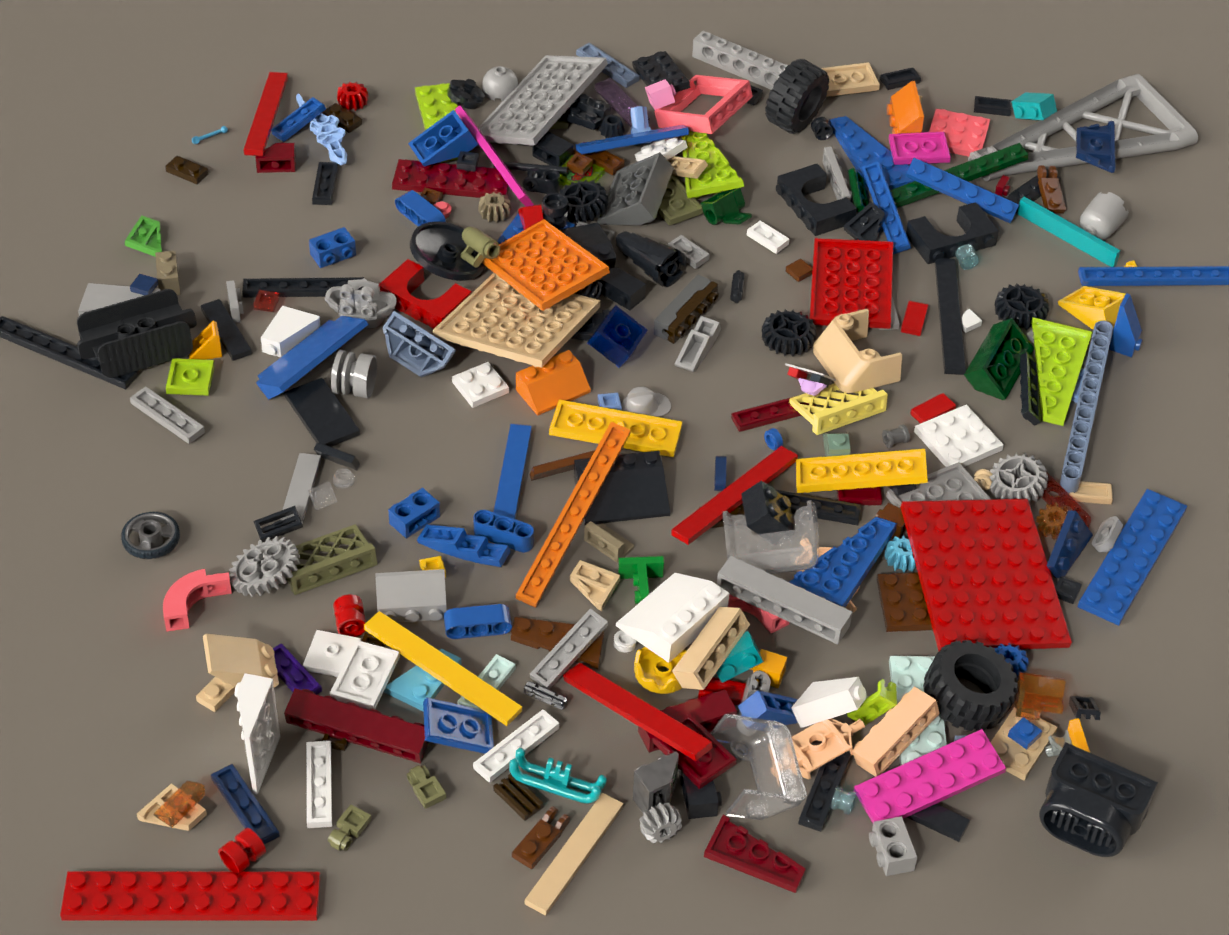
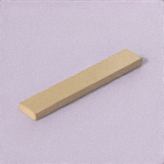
[525,793,623,916]

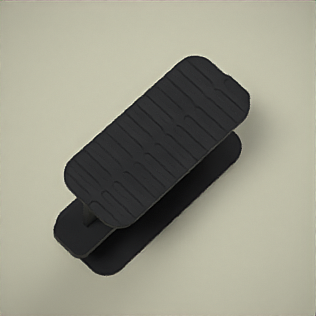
[77,289,197,378]

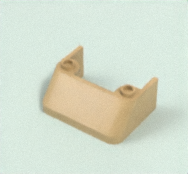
[813,309,902,393]

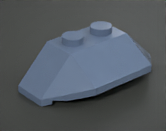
[383,311,456,377]

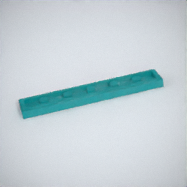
[1017,197,1121,267]

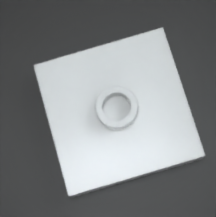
[303,630,361,677]

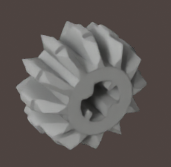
[639,802,682,843]

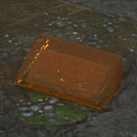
[154,781,206,828]

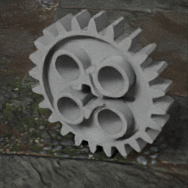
[229,536,300,597]

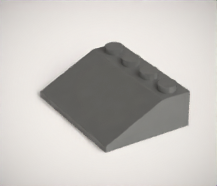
[597,152,674,225]

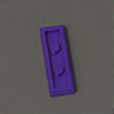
[273,643,322,695]

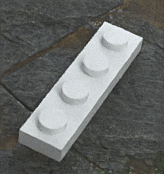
[473,709,559,783]
[306,741,332,828]

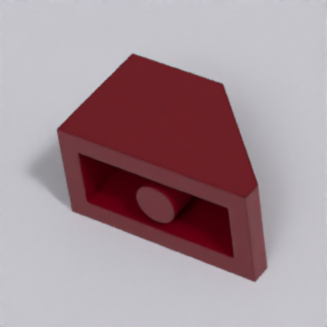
[255,143,296,173]

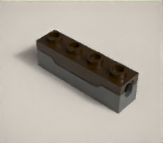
[654,275,719,344]

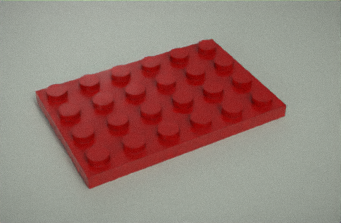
[810,238,893,329]

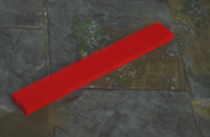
[244,72,288,156]
[671,446,798,545]
[563,663,713,761]

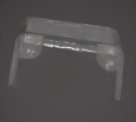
[710,714,806,820]

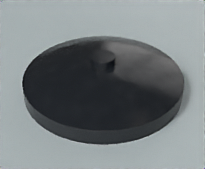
[410,222,486,281]

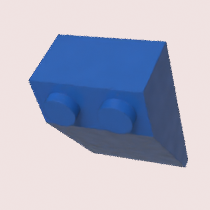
[408,110,478,166]

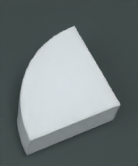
[962,309,982,333]

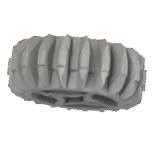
[989,452,1048,504]

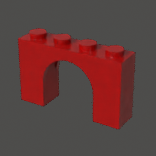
[379,259,472,329]

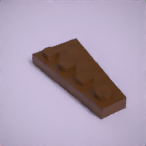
[511,617,605,669]

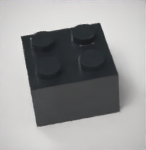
[741,480,795,546]

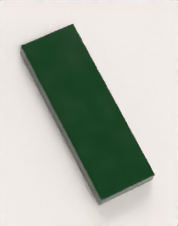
[848,167,869,212]

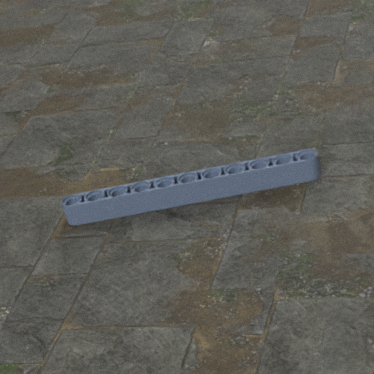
[1059,321,1113,494]

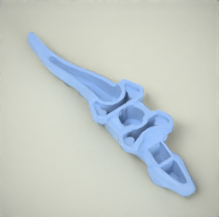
[296,94,348,166]

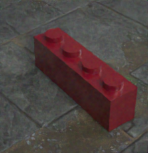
[638,690,737,753]

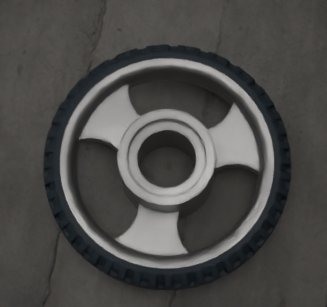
[121,511,180,559]

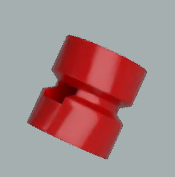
[333,594,366,637]
[218,828,266,874]

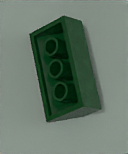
[964,318,1034,400]

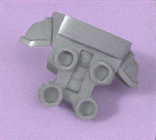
[325,278,396,328]

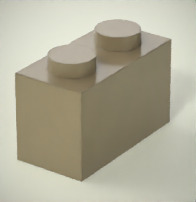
[155,251,180,296]

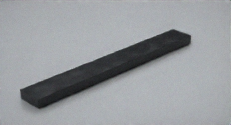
[935,258,966,375]
[0,316,138,390]

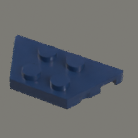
[1076,121,1115,173]

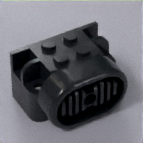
[1039,742,1158,857]

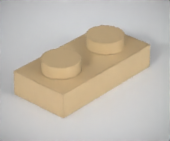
[196,677,236,712]

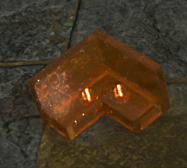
[1015,672,1066,720]

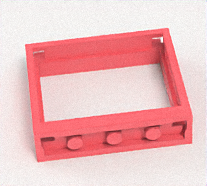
[654,75,753,134]

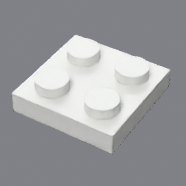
[635,138,688,161]
[452,362,509,408]

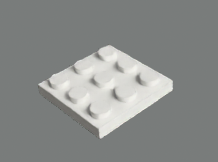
[914,404,1004,467]

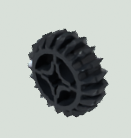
[560,179,608,223]
[994,283,1049,330]
[762,309,816,357]

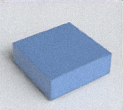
[598,393,622,411]

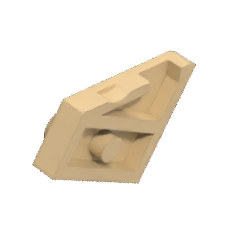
[137,783,207,831]

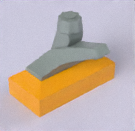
[1045,719,1090,757]

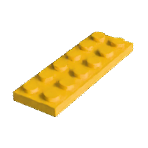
[549,400,682,457]
[796,449,928,493]

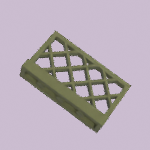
[286,524,378,595]

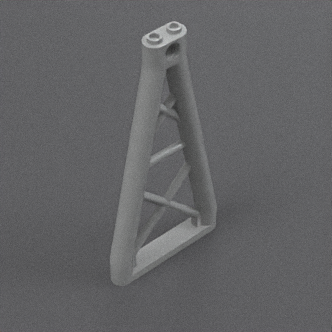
[968,74,1198,181]

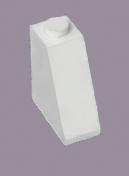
[261,306,320,357]
[791,677,868,728]

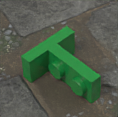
[618,556,664,604]

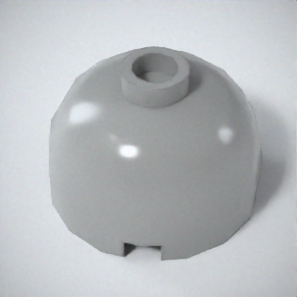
[482,66,518,101]

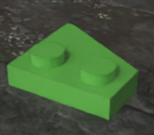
[125,215,162,257]

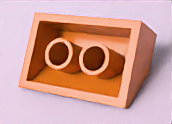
[887,81,924,134]
[516,350,591,416]

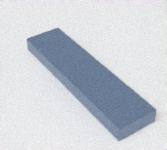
[576,43,640,88]

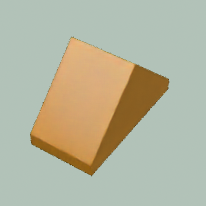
[189,321,222,360]

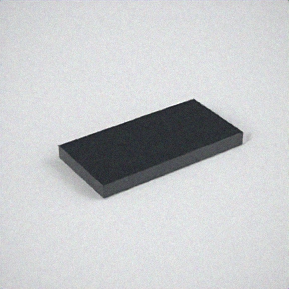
[284,378,360,447]

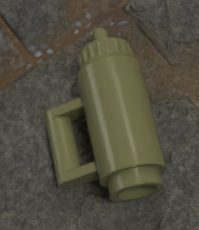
[461,227,500,268]

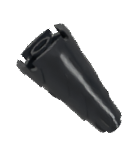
[616,231,686,287]

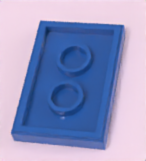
[423,697,494,754]

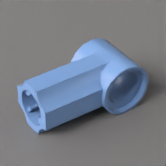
[630,106,652,144]

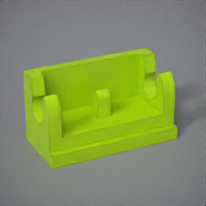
[847,679,897,725]

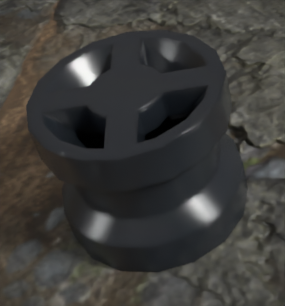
[811,117,833,141]

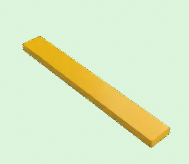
[364,611,522,726]

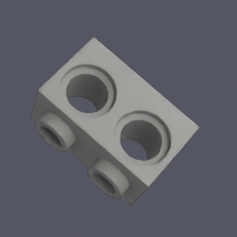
[869,816,917,876]

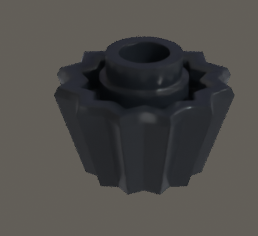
[599,114,625,138]

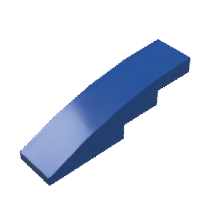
[417,524,511,567]

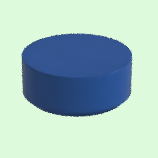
[764,428,783,450]

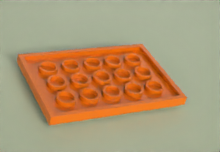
[482,219,610,311]

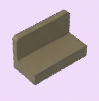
[584,521,634,563]

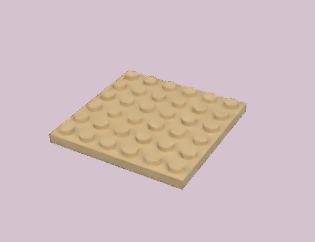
[433,273,600,368]

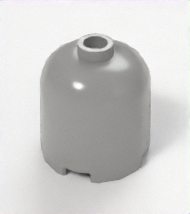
[1080,192,1129,240]

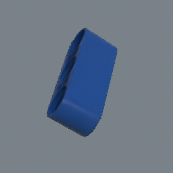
[395,190,446,226]
[473,510,534,552]
[444,604,512,639]

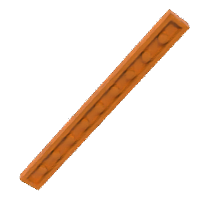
[516,422,631,608]

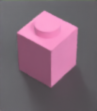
[645,79,676,110]

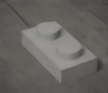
[668,235,709,269]
[226,280,244,323]

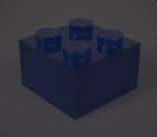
[587,305,648,368]

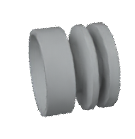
[331,350,377,399]

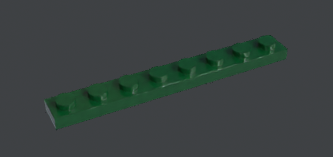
[890,143,1028,208]

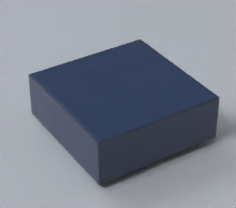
[130,274,158,295]

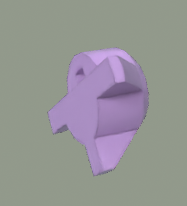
[798,378,827,396]

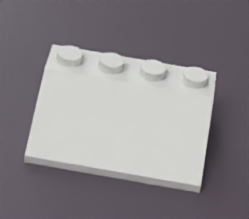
[616,573,730,663]
[235,673,280,794]

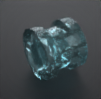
[955,245,979,270]
[830,786,857,815]

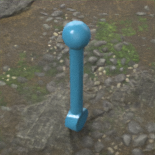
[192,126,228,144]

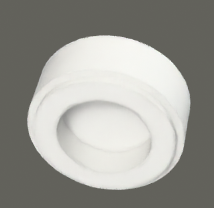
[614,630,637,653]

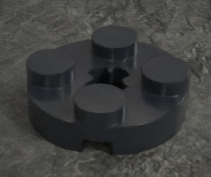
[447,79,485,109]

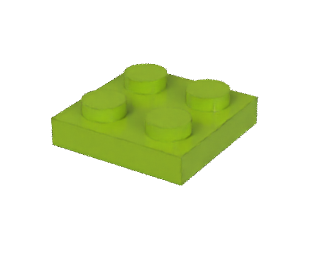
[166,358,214,396]

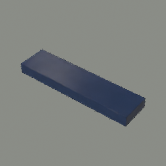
[211,764,280,845]

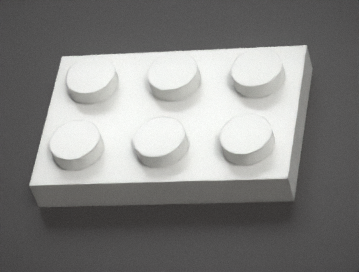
[330,640,400,709]

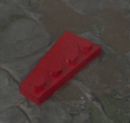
[704,814,806,893]

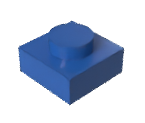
[1008,717,1042,750]

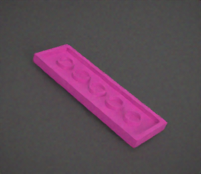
[854,729,1006,823]

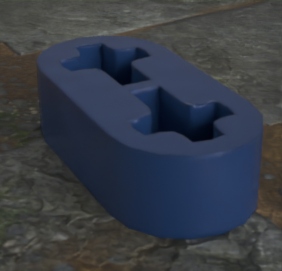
[714,456,727,491]

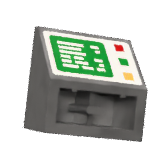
[633,751,679,814]

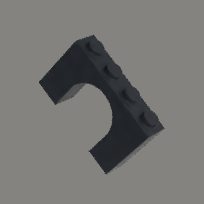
[776,163,857,236]
[906,202,999,264]

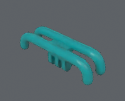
[509,748,607,804]

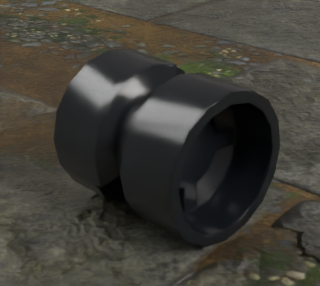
[542,193,568,230]

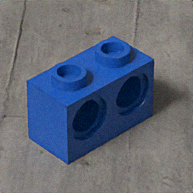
[309,227,356,268]
[388,488,440,538]

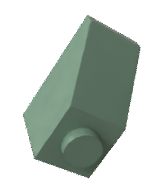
[823,433,851,457]

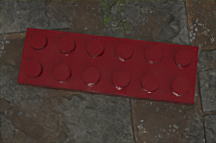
[392,159,511,198]

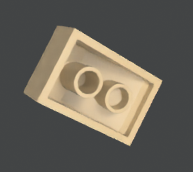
[203,634,279,688]

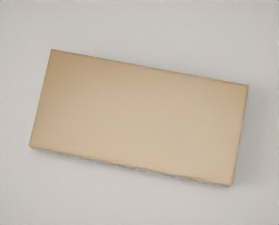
[1068,481,1113,505]

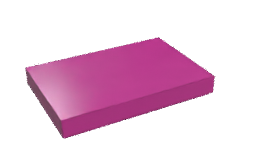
[888,132,951,165]

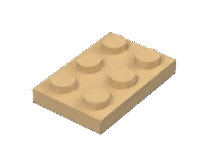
[821,62,880,97]
[991,706,1058,781]

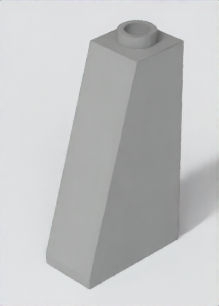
[78,283,160,316]

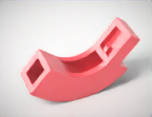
[163,569,232,632]

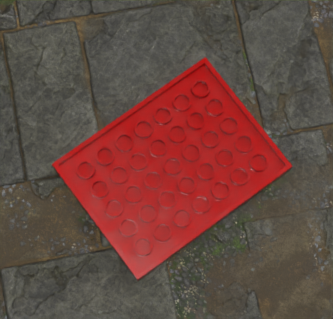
[900,499,1072,651]

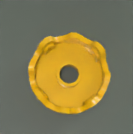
[634,647,687,694]

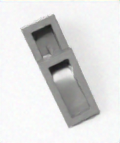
[675,316,721,372]

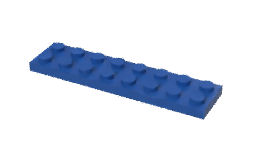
[1078,489,1187,626]

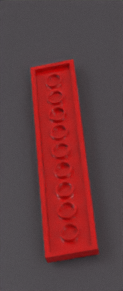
[60,871,320,921]

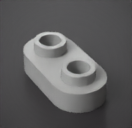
[1092,516,1123,552]

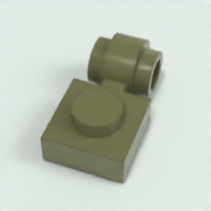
[406,765,447,809]
[328,804,371,851]

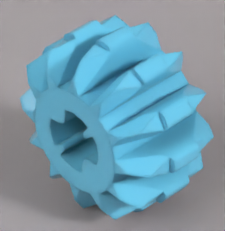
[884,535,916,573]

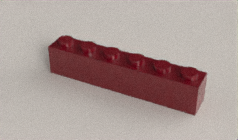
[284,688,429,764]

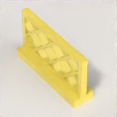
[789,383,888,435]

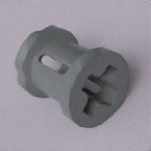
[882,424,910,448]

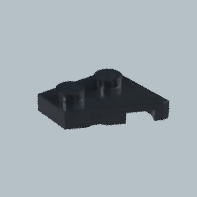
[844,202,885,241]

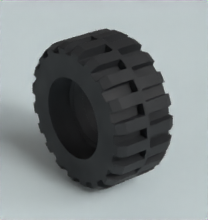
[765,59,830,134]
[923,640,1019,731]

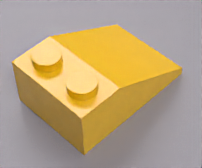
[1058,286,1126,329]

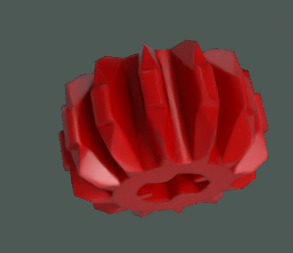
[337,81,368,111]

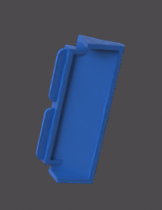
[256,316,369,400]

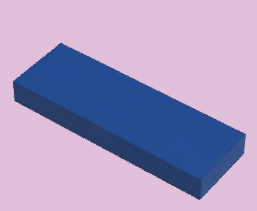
[271,97,326,142]

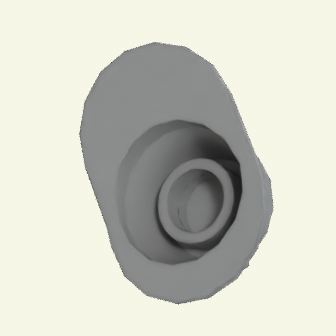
[621,386,671,417]

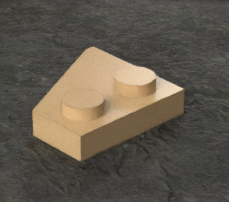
[570,560,620,611]

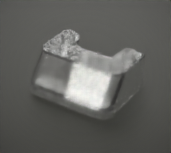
[723,500,819,574]

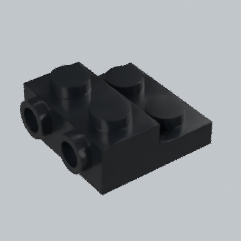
[561,94,612,130]

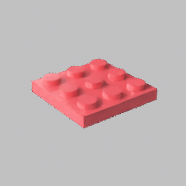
[929,109,990,157]

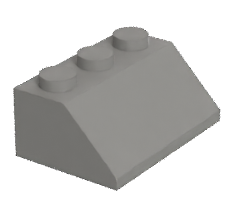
[375,569,447,622]

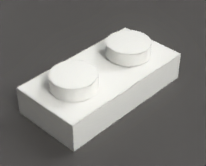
[747,221,790,254]

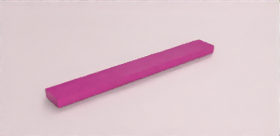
[455,105,534,206]

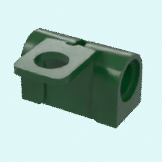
[700,188,752,225]

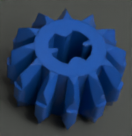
[994,643,1029,679]

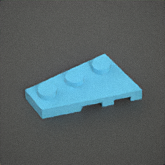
[384,649,461,712]

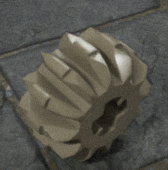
[478,192,511,223]

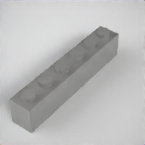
[717,556,853,644]

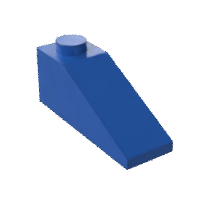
[1109,293,1143,358]
[738,690,798,729]

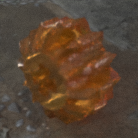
[1036,502,1071,540]

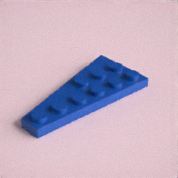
[829,116,914,190]
[789,517,897,607]

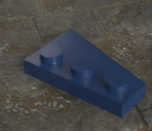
[1047,510,1093,578]

